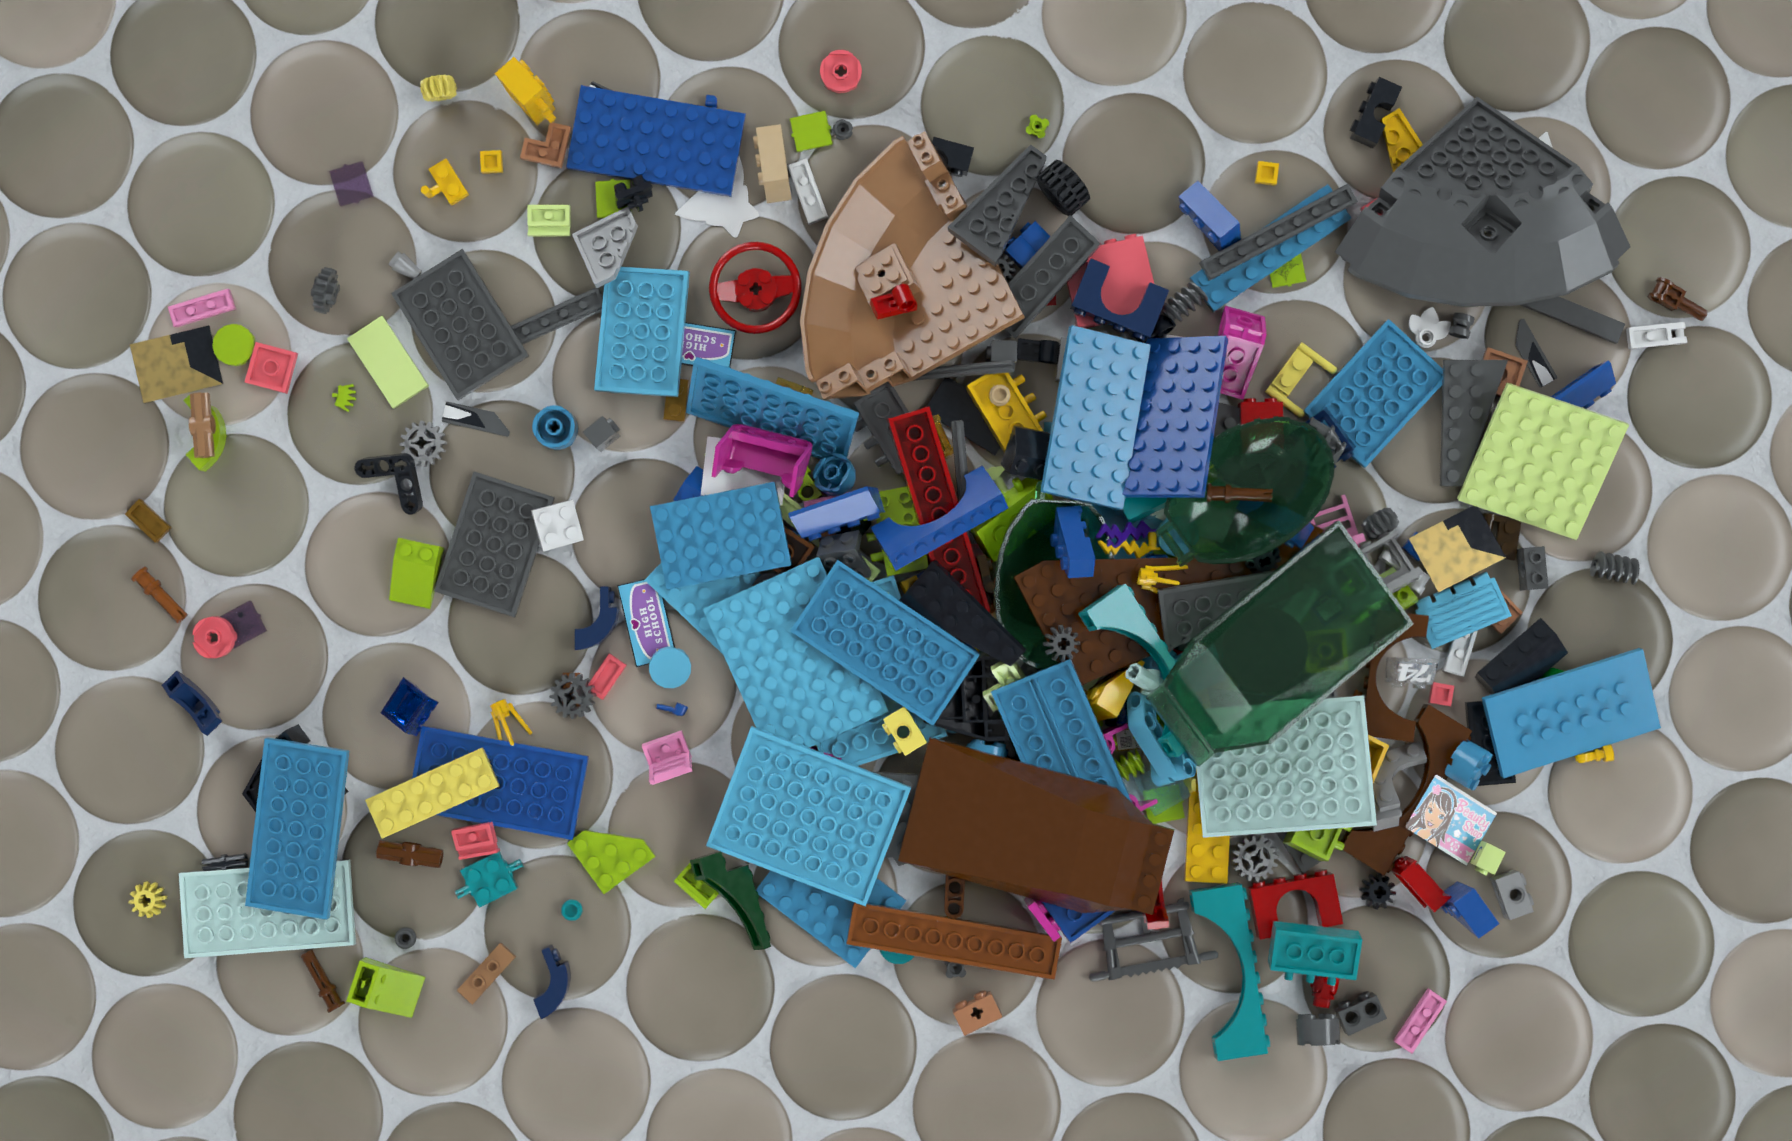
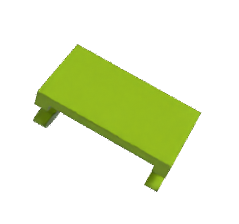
[674,863,719,909]

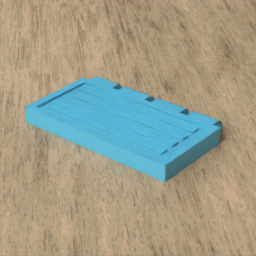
[1415,572,1512,649]

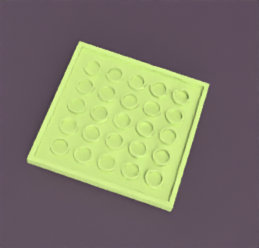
[1457,383,1629,540]

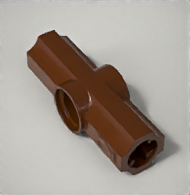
[376,840,444,868]

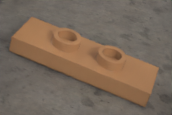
[457,943,516,1005]

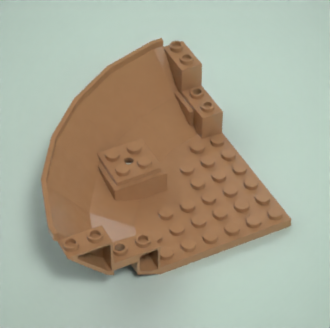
[800,131,1025,400]

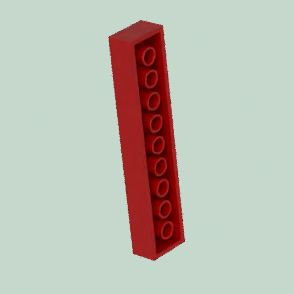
[887,407,990,612]

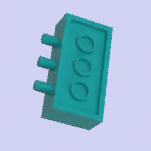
[1268,921,1362,986]

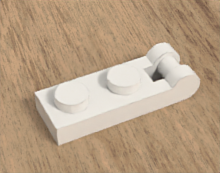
[1626,322,1687,349]

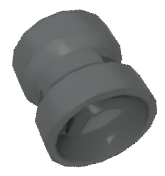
[1448,313,1475,339]

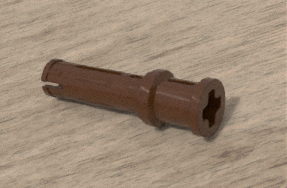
[1207,483,1273,503]
[300,949,345,1013]

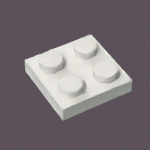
[531,499,584,552]

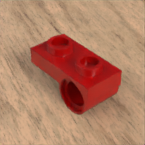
[870,284,917,320]

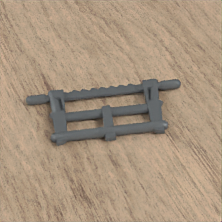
[1089,897,1219,981]

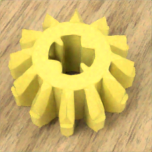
[420,74,457,102]
[128,881,168,918]

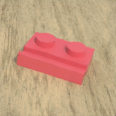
[451,822,500,860]

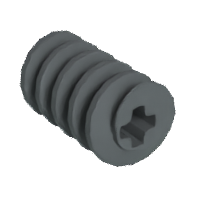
[1162,282,1208,326]
[1590,551,1640,585]

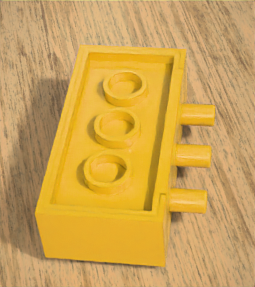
[495,57,556,126]
[965,373,1047,453]

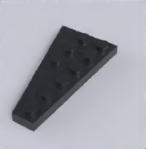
[899,560,1027,666]

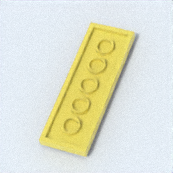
[365,748,500,839]

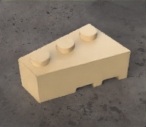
[753,124,792,204]

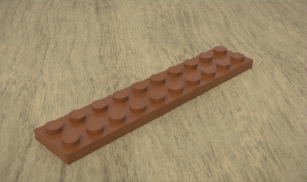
[846,902,1062,980]

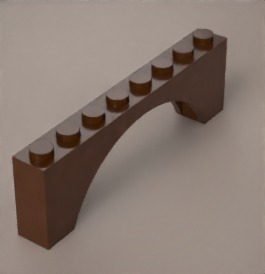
[1340,704,1472,876]

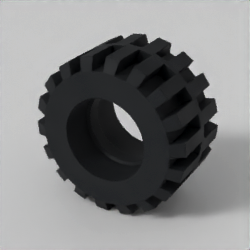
[1036,160,1091,216]

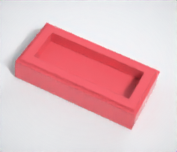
[588,653,627,700]

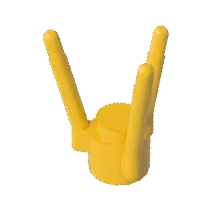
[1137,565,1188,594]
[490,699,532,746]

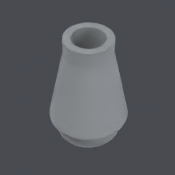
[389,251,422,279]

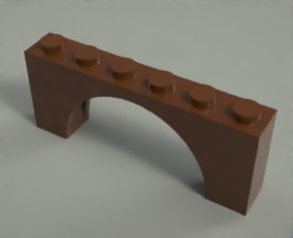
[1363,610,1429,742]

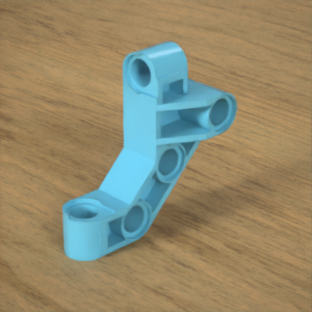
[1127,691,1196,787]

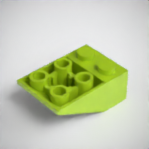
[346,957,426,1018]

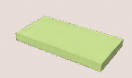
[347,316,429,409]

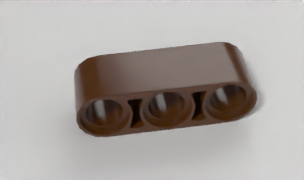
[944,875,965,919]

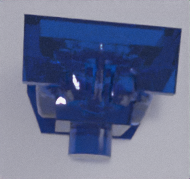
[380,677,439,736]

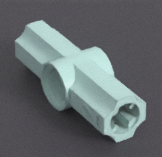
[1125,663,1167,701]

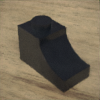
[932,137,974,177]

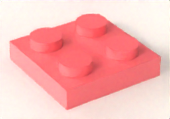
[245,342,298,394]

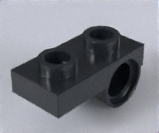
[1017,338,1060,365]

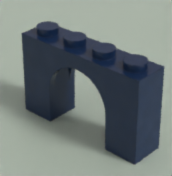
[1070,259,1169,341]

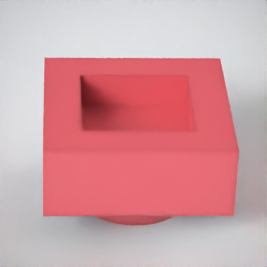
[1428,682,1454,706]

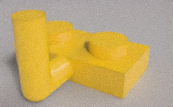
[421,158,469,206]

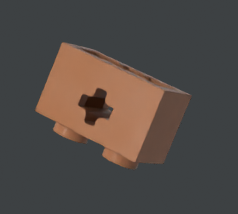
[952,990,1002,1036]

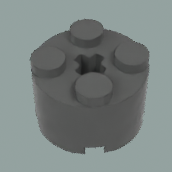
[1296,1013,1340,1046]

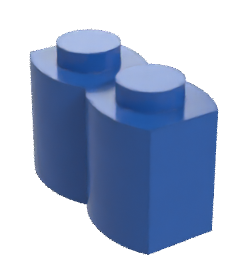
[1004,221,1051,269]

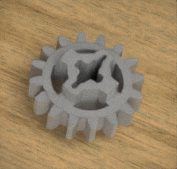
[399,421,447,467]
[1231,835,1279,882]

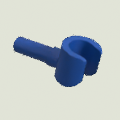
[705,95,717,109]
[656,702,688,716]

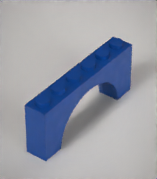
[871,466,1008,570]

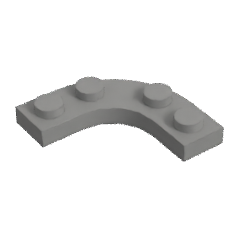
[1373,741,1427,813]

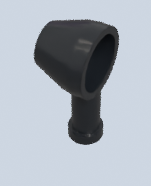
[1136,314,1175,343]

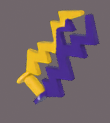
[1096,520,1160,558]

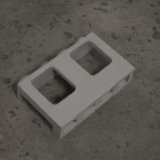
[1321,531,1424,618]

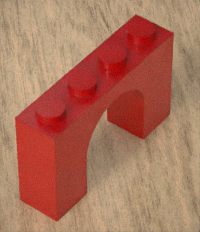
[1247,869,1343,940]

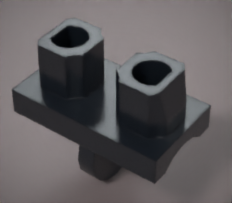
[614,175,653,212]

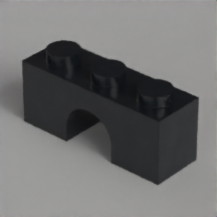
[1350,77,1402,148]

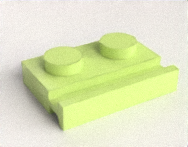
[527,205,571,237]

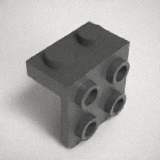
[817,530,871,578]

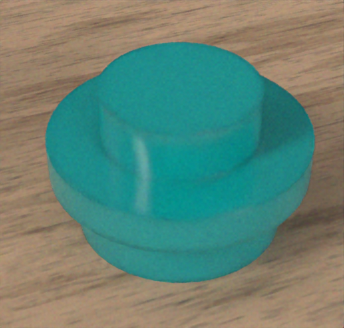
[561,899,583,921]

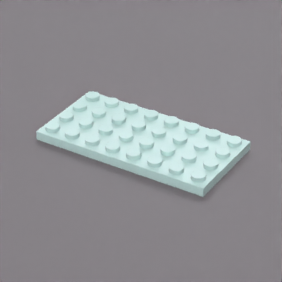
[179,859,356,958]

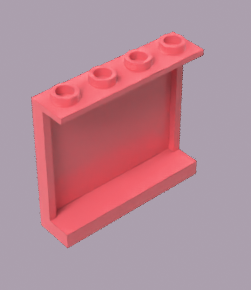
[1067,234,1154,329]

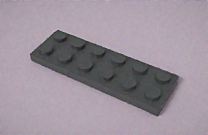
[1006,215,1102,338]

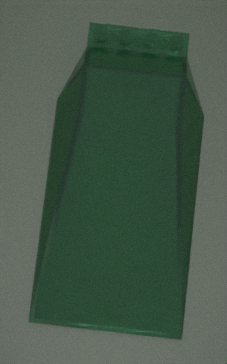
[1146,520,1414,767]

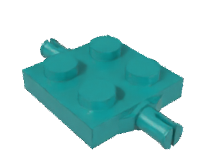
[455,851,524,908]

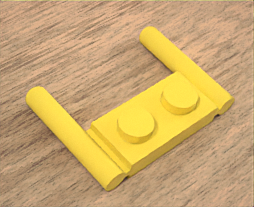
[1265,342,1337,418]

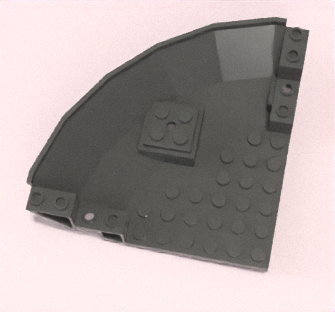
[1335,97,1631,307]

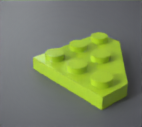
[567,830,656,894]

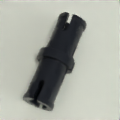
[202,853,248,871]

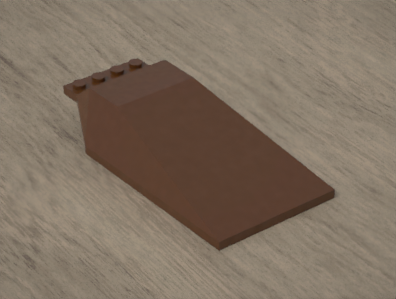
[898,737,1175,915]

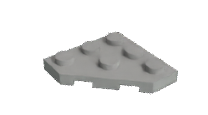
[572,207,638,288]

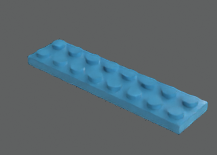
[1189,184,1351,312]

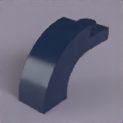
[575,586,619,650]
[162,671,222,736]
[533,945,571,1019]

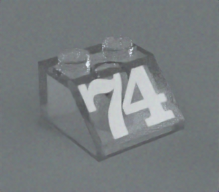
[1385,657,1439,689]

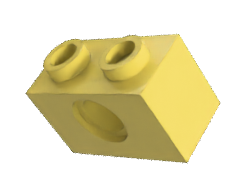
[882,707,927,756]

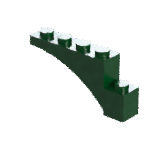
[690,852,771,950]

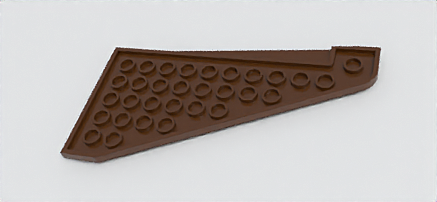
[1013,556,1304,686]

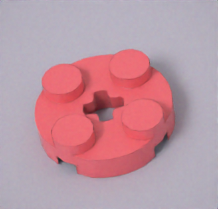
[820,50,862,93]
[192,616,237,658]

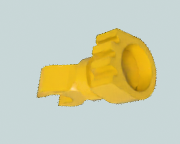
[1575,744,1614,763]

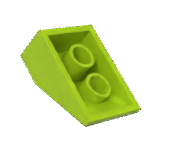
[389,538,445,609]

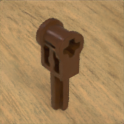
[1648,277,1708,321]

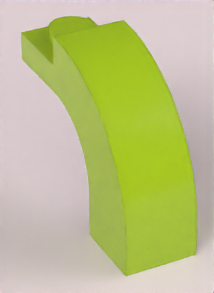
[183,395,226,472]

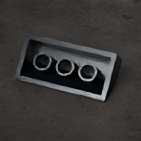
[1001,425,1050,480]
[1475,618,1568,695]

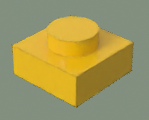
[480,150,503,174]
[1255,161,1279,186]

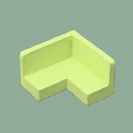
[982,661,1026,712]

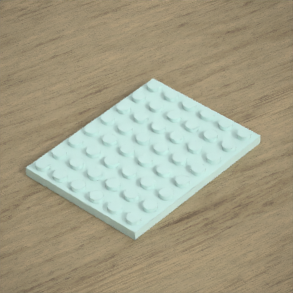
[1194,695,1377,838]

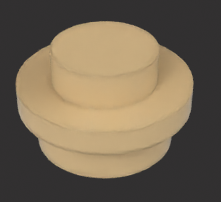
[989,385,1011,406]

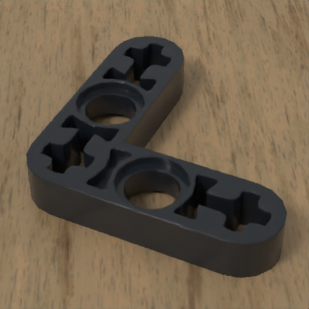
[354,453,423,515]

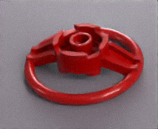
[709,242,802,334]

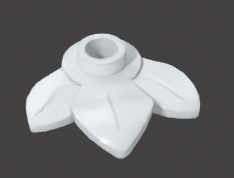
[1409,307,1451,348]

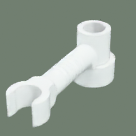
[1378,550,1430,596]

